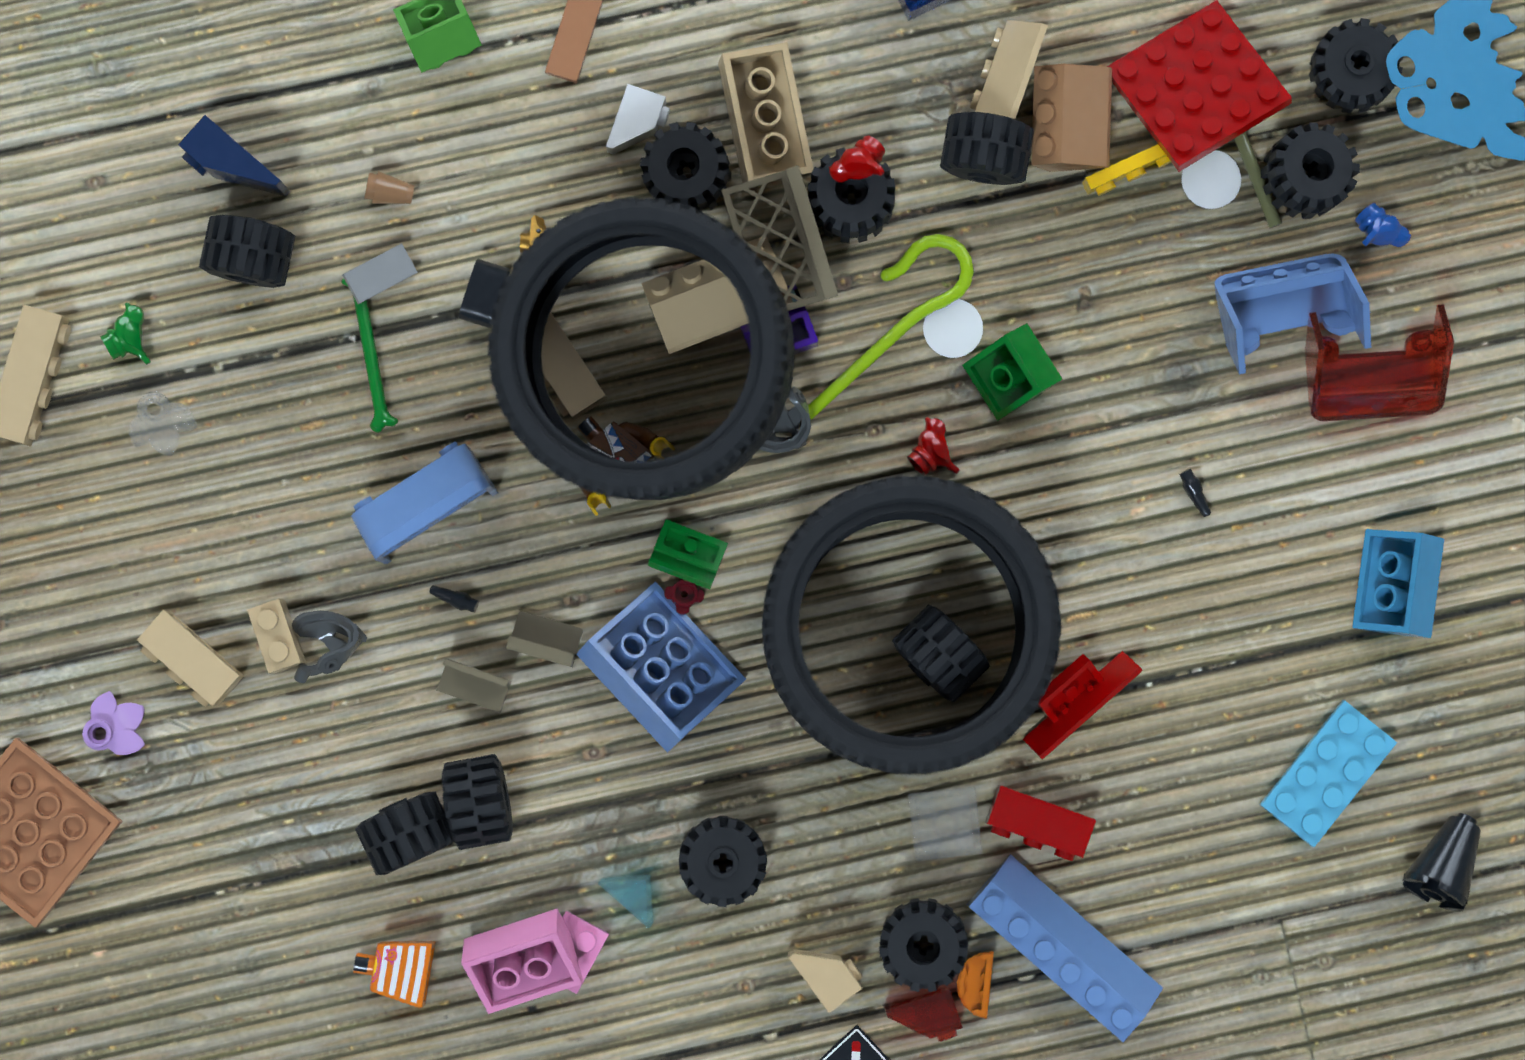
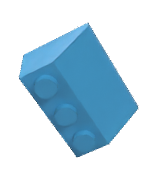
[1352,529,1444,638]

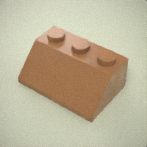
[1031,63,1112,172]

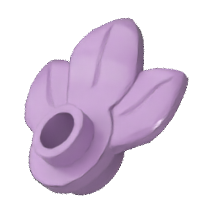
[82,691,145,755]

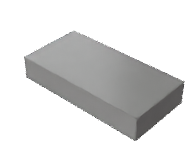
[342,243,418,304]

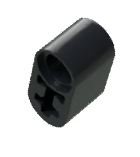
[459,259,510,329]

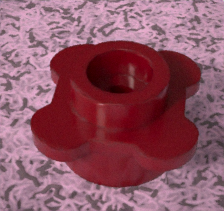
[664,578,704,615]

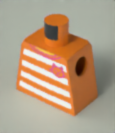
[353,941,436,1008]

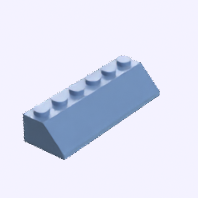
[966,854,1163,1042]

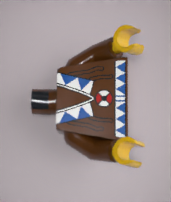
[576,416,675,516]

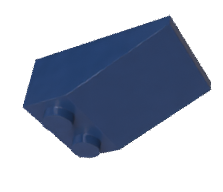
[178,115,291,197]

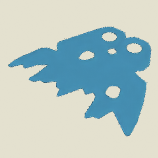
[1386,0,1525,161]

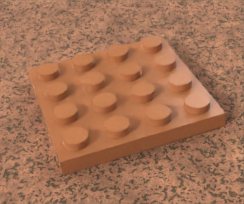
[0,738,123,928]

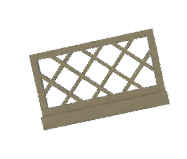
[721,165,838,311]

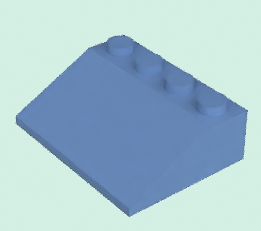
[576,581,746,753]

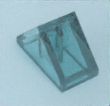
[598,874,654,928]

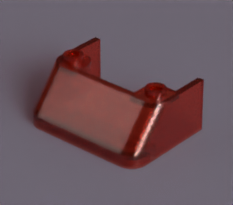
[1305,304,1454,421]

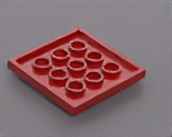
[1106,0,1292,172]

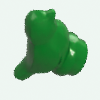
[100,303,151,365]

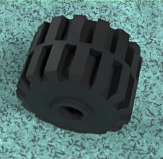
[1309,18,1403,113]
[940,112,1034,185]
[640,122,732,212]
[1261,123,1360,219]
[808,147,895,244]
[199,215,296,288]
[892,604,990,702]
[442,754,513,850]
[355,792,454,875]
[679,816,767,907]
[879,898,968,992]

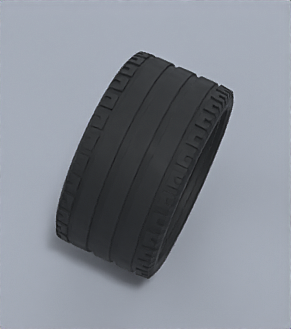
[488,198,795,500]
[762,476,1061,774]

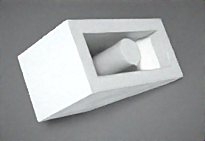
[606,84,670,154]

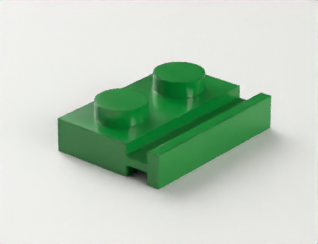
[648,519,728,590]

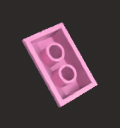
[461,908,582,1014]

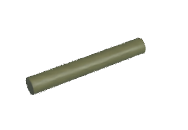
[1234,132,1282,228]

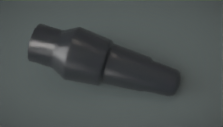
[1179,468,1211,517]
[429,585,479,613]

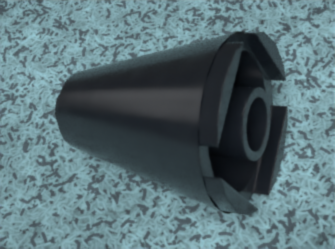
[1402,813,1481,912]

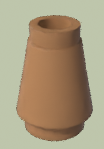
[364,171,415,204]

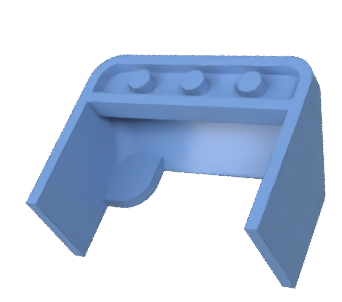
[1215,254,1371,374]
[351,442,499,564]

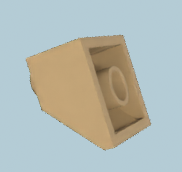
[788,949,863,1013]

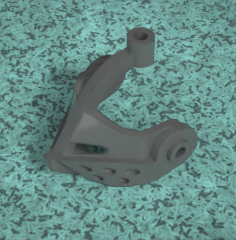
[760,387,811,453]
[292,610,367,683]

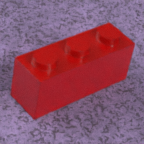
[985,785,1096,861]

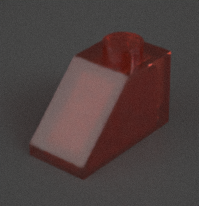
[884,986,963,1042]

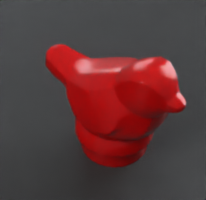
[829,136,885,182]
[907,417,960,476]

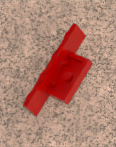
[1023,651,1143,760]

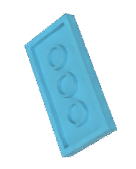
[1259,700,1397,847]

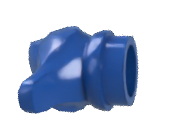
[1355,203,1411,247]

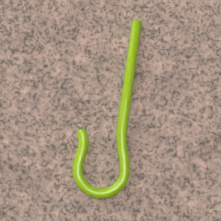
[808,234,974,420]

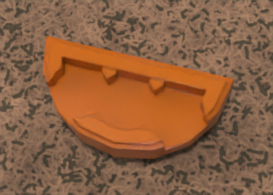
[956,951,994,1019]

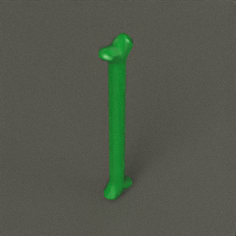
[341,278,398,433]

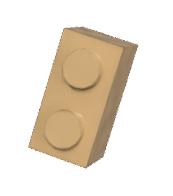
[247,599,306,674]

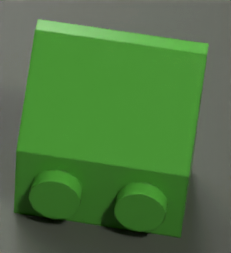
[393,0,482,73]

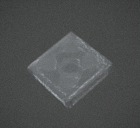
[908,786,983,861]

